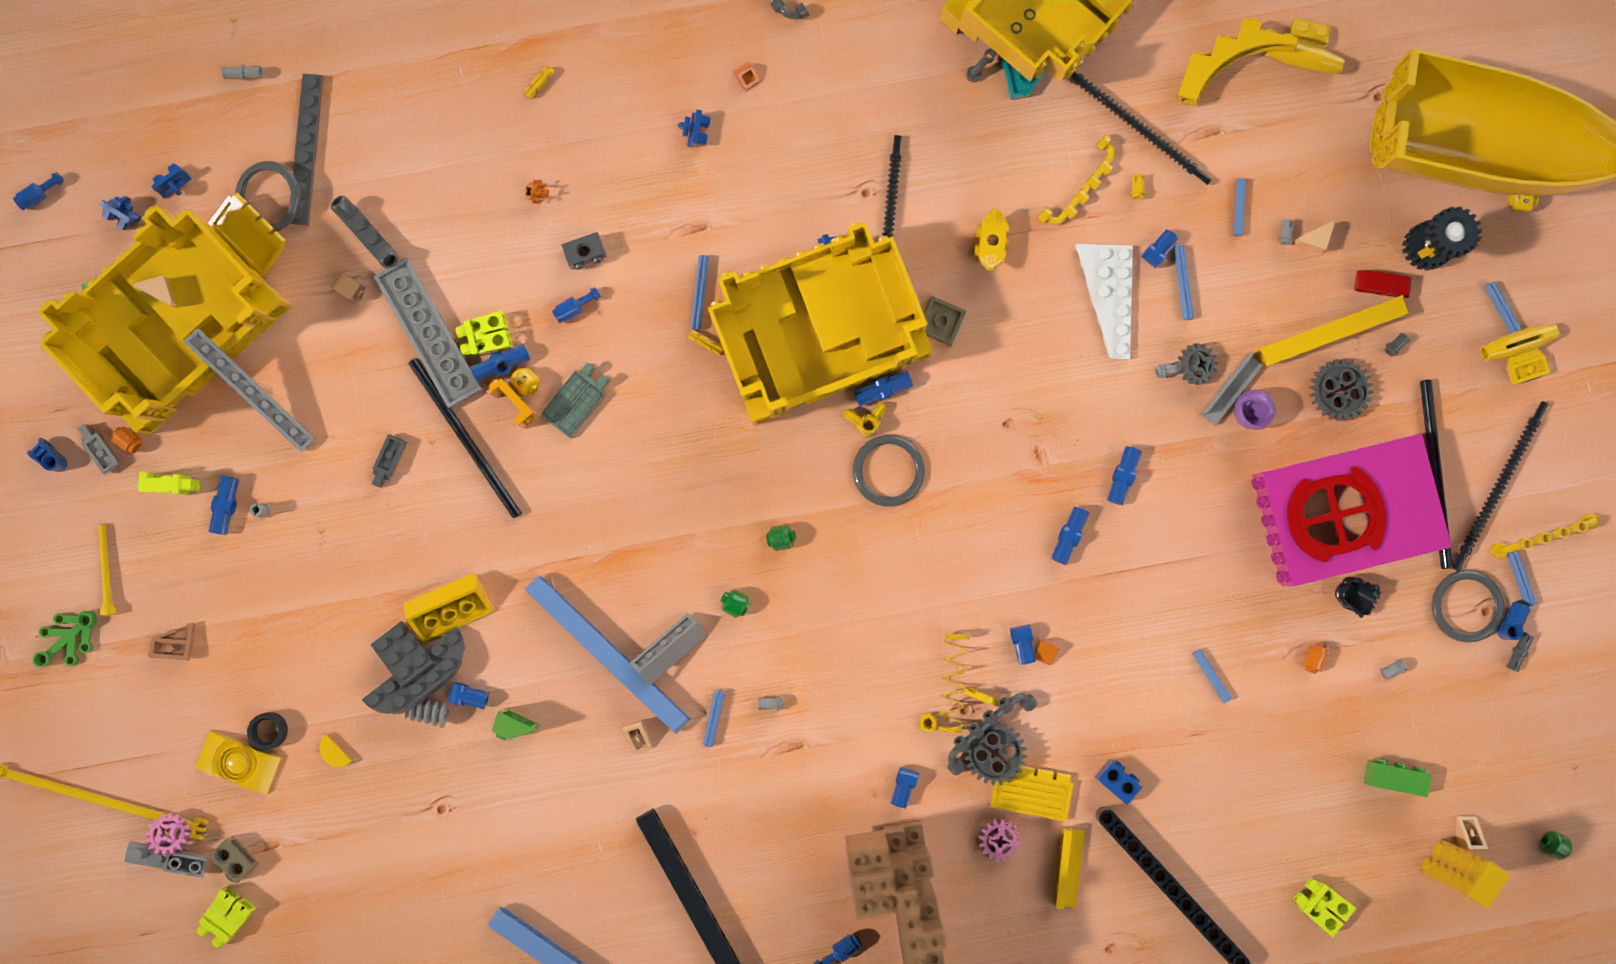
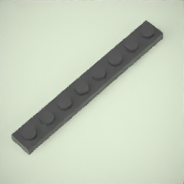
[290,74,324,226]

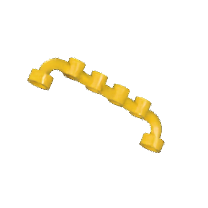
[1037,134,1115,225]
[1490,514,1599,558]

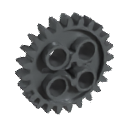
[1309,359,1374,421]
[964,722,1027,786]

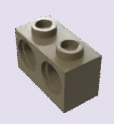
[209,836,259,884]

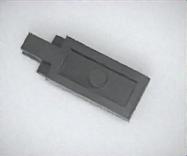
[372,434,407,488]

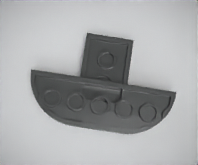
[362,621,465,715]

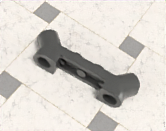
[331,196,399,269]

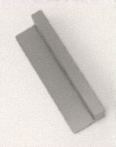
[1199,352,1263,425]
[629,613,706,686]

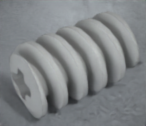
[405,699,449,728]

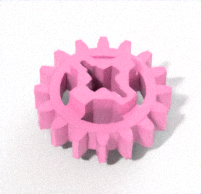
[145,813,191,857]
[978,818,1021,862]

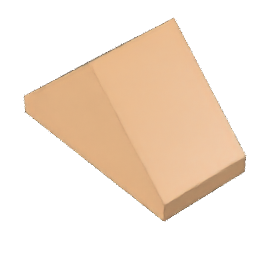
[1293,221,1334,253]
[134,275,176,308]
[622,719,652,754]
[1456,816,1488,851]

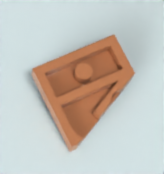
[148,623,196,661]

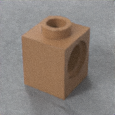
[331,272,366,303]

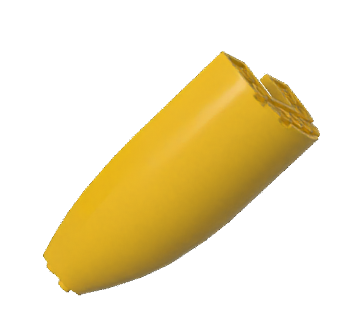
[1370,48,1616,196]

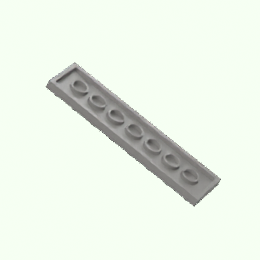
[374,258,483,408]

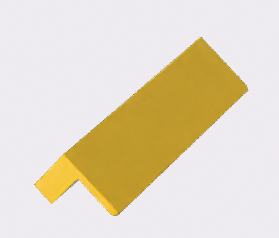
[1053,827,1085,910]

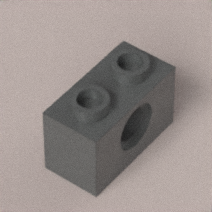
[561,232,607,270]

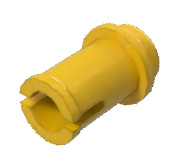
[1130,174,1146,200]

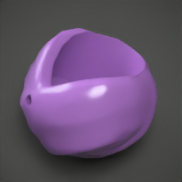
[1234,389,1276,430]

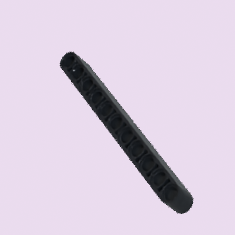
[1095,807,1250,964]
[636,808,741,964]

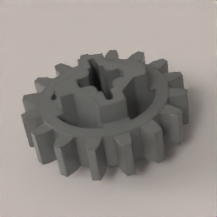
[1177,343,1218,385]

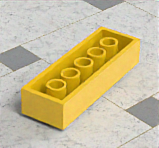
[1420,839,1511,909]

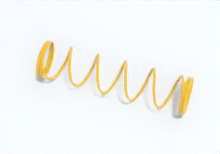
[937,634,970,733]

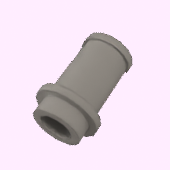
[1278,219,1294,245]
[1155,361,1181,379]
[249,503,270,518]
[1380,659,1408,680]
[758,696,782,711]

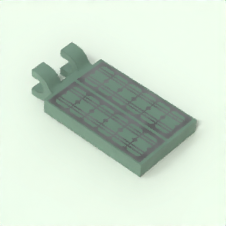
[540,362,610,438]

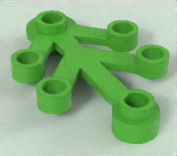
[33,611,97,667]

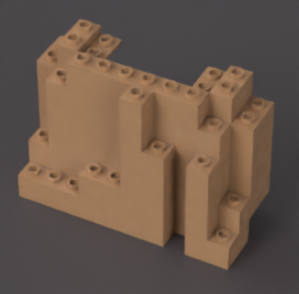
[845,820,947,964]

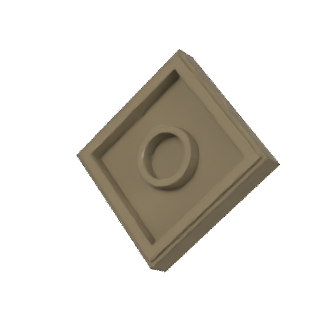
[924,296,966,346]

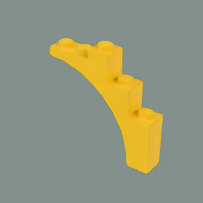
[1178,18,1298,106]

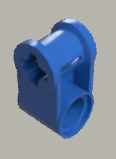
[27,438,68,472]

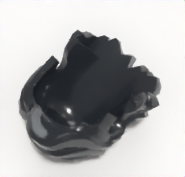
[1335,577,1381,618]

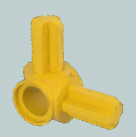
[843,402,888,437]

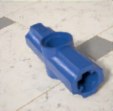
[470,344,530,383]
[854,371,913,407]
[1107,446,1142,506]
[208,475,239,535]
[1051,506,1089,565]

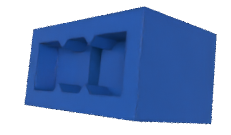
[1095,760,1143,805]

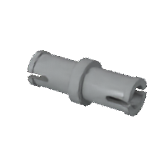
[222,65,263,80]

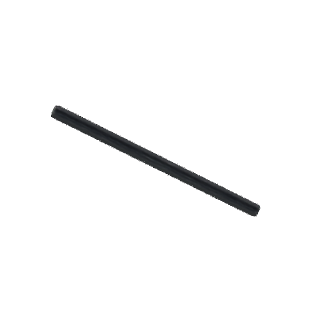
[408,358,522,518]
[1420,379,1453,569]

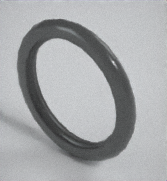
[235,161,300,233]
[853,435,925,507]
[1431,570,1504,643]

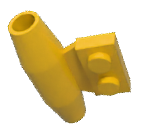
[1265,17,1345,74]
[1480,324,1559,385]

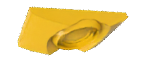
[195,730,282,794]

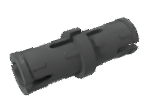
[1506,632,1535,672]

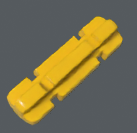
[524,65,555,99]
[688,330,724,356]

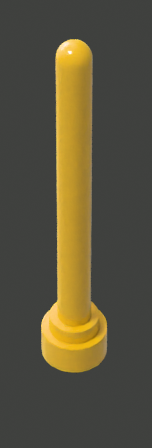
[98,524,117,616]

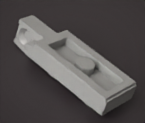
[77,424,122,475]

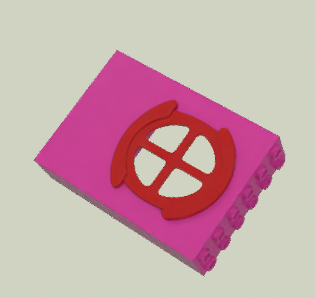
[1251,434,1452,587]

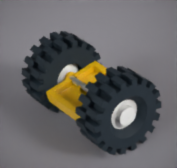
[1402,206,1482,270]

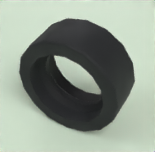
[247,712,288,750]

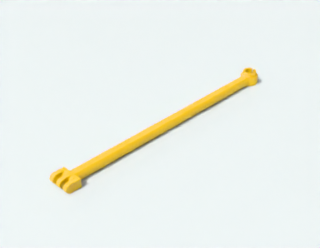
[0,763,209,840]

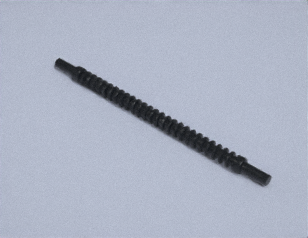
[1070,71,1212,185]
[882,135,902,238]
[1452,401,1549,572]

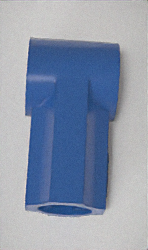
[1141,229,1179,269]
[1497,602,1530,640]
[1010,625,1036,665]
[448,682,489,709]
[890,767,919,809]

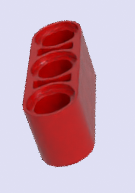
[1354,270,1412,298]

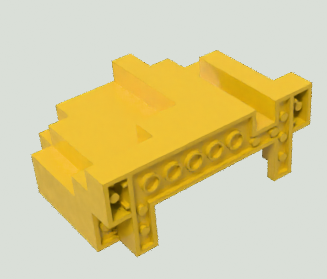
[939,0,1134,82]
[37,205,292,435]
[708,221,933,426]

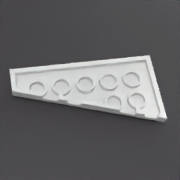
[1075,244,1133,360]

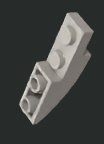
[124,841,208,878]

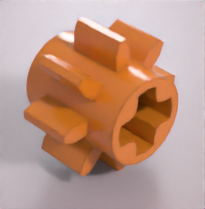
[525,180,549,204]

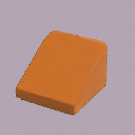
[733,62,761,90]
[1034,640,1059,665]

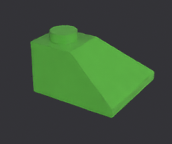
[492,708,540,741]

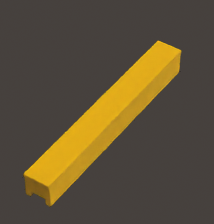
[1254,295,1409,368]

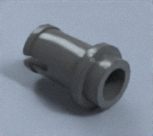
[1384,333,1410,357]

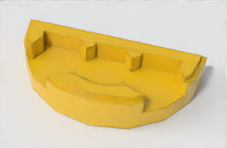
[963,687,999,707]
[319,734,353,767]

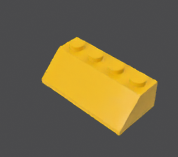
[403,573,493,643]

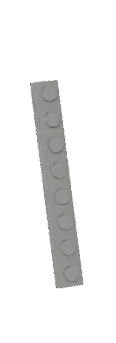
[183,328,315,452]

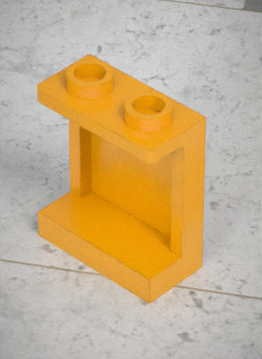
[487,378,539,429]

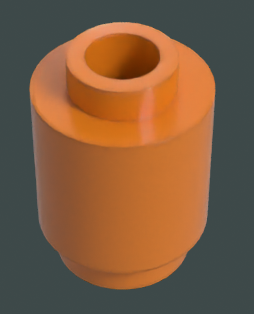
[112,427,143,454]
[1303,644,1328,674]

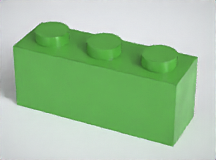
[1364,758,1432,798]

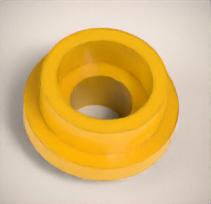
[919,713,938,733]

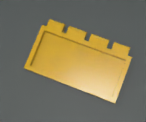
[208,193,287,277]
[990,762,1074,822]

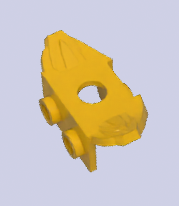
[974,208,1009,270]

